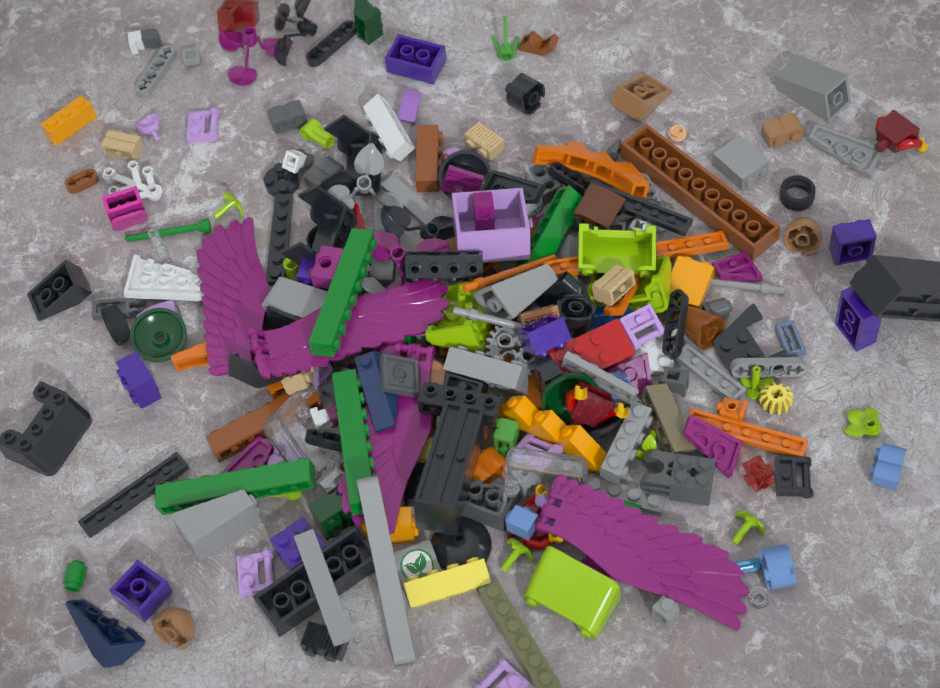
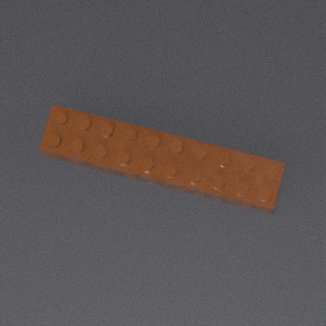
[621,124,780,261]

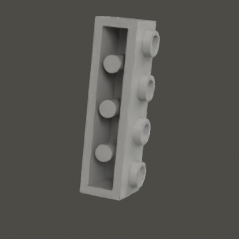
[600,401,653,485]

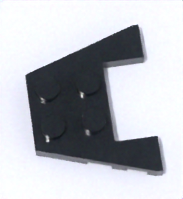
[712,303,789,376]

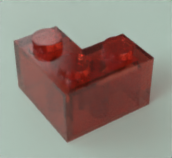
[217,0,260,32]

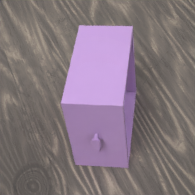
[452,188,533,263]

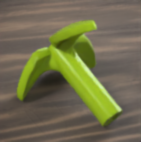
[213,192,243,220]
[442,292,473,325]
[740,366,774,399]
[635,430,657,461]
[731,510,765,545]
[500,538,534,572]

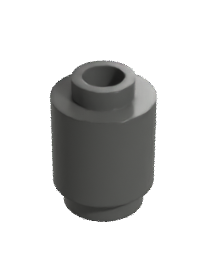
[702,297,732,318]

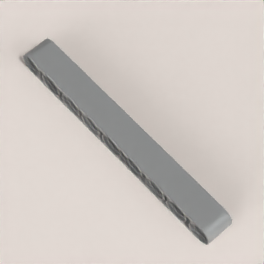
[357,475,416,666]

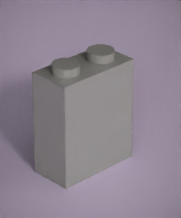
[712,135,770,191]

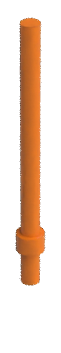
[462,254,557,292]

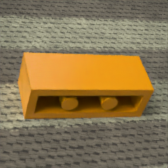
[40,95,96,146]

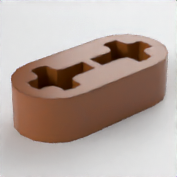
[65,169,99,194]

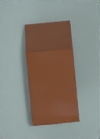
[518,31,559,56]

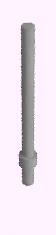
[711,278,785,294]
[452,306,522,330]

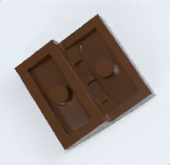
[573,183,626,230]

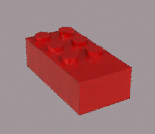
[545,319,636,375]

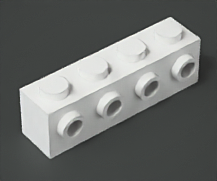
[363,94,415,161]

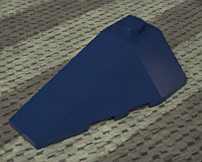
[355,351,398,433]
[65,599,146,668]

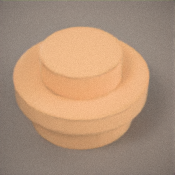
[669,125,686,142]

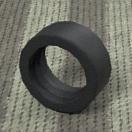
[780,175,816,211]

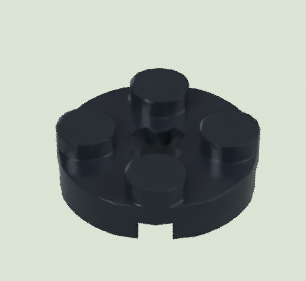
[263,163,300,196]

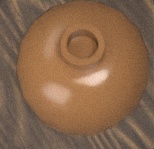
[784,217,822,255]
[152,607,195,649]

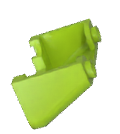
[577,224,656,278]
[587,255,671,313]
[425,281,491,353]
[523,546,622,640]

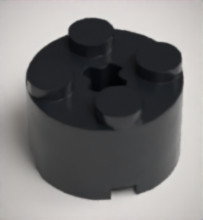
[505,73,545,115]
[557,293,595,337]

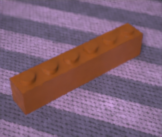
[205,383,323,463]

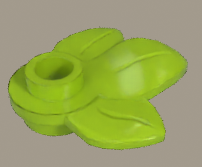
[843,407,882,437]

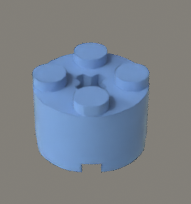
[758,543,797,590]

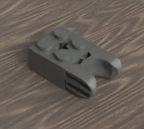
[640,450,716,506]

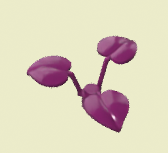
[219,27,294,86]
[372,232,450,290]

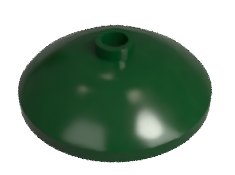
[130,308,187,362]
[541,373,599,426]

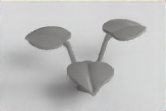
[327,143,404,214]

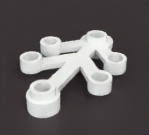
[102,161,163,201]

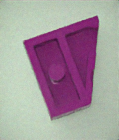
[712,251,763,282]

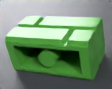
[493,418,520,461]

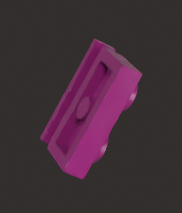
[441,165,484,194]

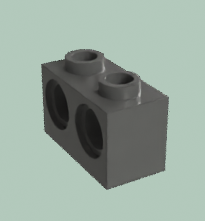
[524,165,563,206]

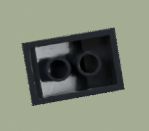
[27,260,92,321]

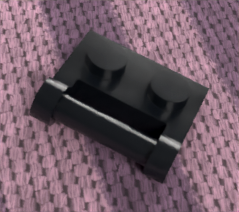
[774,456,814,498]

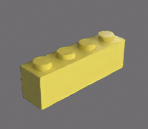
[403,557,491,609]

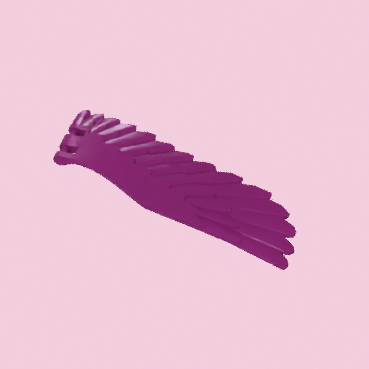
[196,217,270,376]
[247,278,450,379]
[337,342,435,535]
[534,475,750,631]

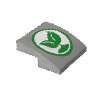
[394,540,441,596]

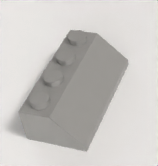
[443,345,528,397]

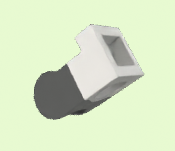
[127,29,161,55]
[282,149,314,173]

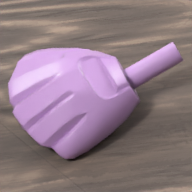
[135,113,160,142]

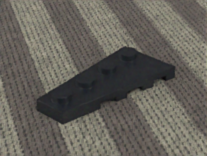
[481,170,546,204]

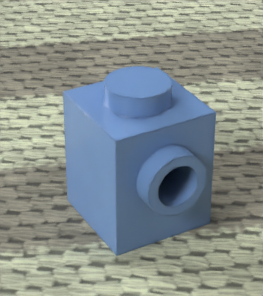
[505,505,538,541]

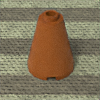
[673,305,725,351]

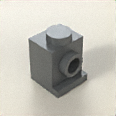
[659,367,689,397]

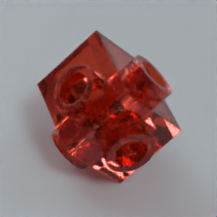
[742,455,774,492]

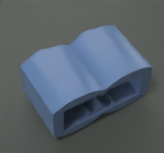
[869,443,906,490]

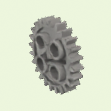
[484,321,546,379]

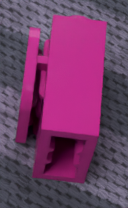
[101,186,148,231]

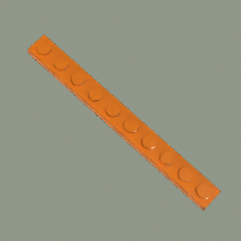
[543,231,729,276]

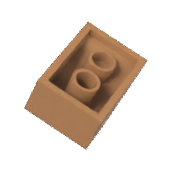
[611,73,672,121]

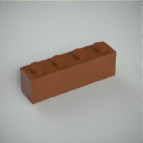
[415,125,443,192]

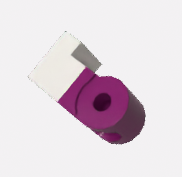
[309,403,339,431]

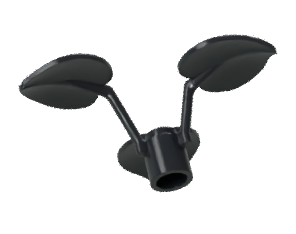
[274,0,318,66]
[381,205,455,283]

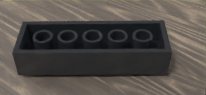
[253,526,375,637]

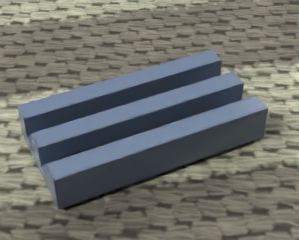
[775,320,806,357]

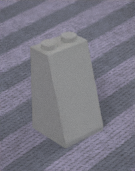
[775,56,851,123]
[472,264,558,325]
[262,277,328,319]
[171,489,261,562]

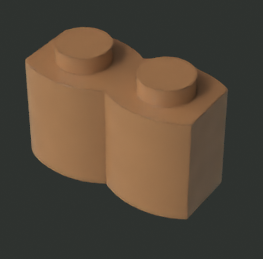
[761,113,804,147]

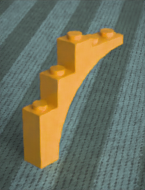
[498,395,607,472]

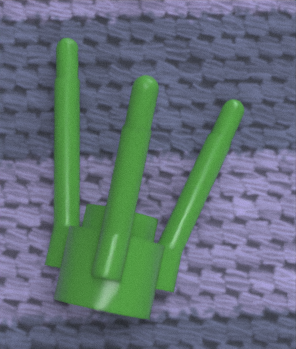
[492,16,520,61]

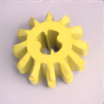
[759,381,793,416]

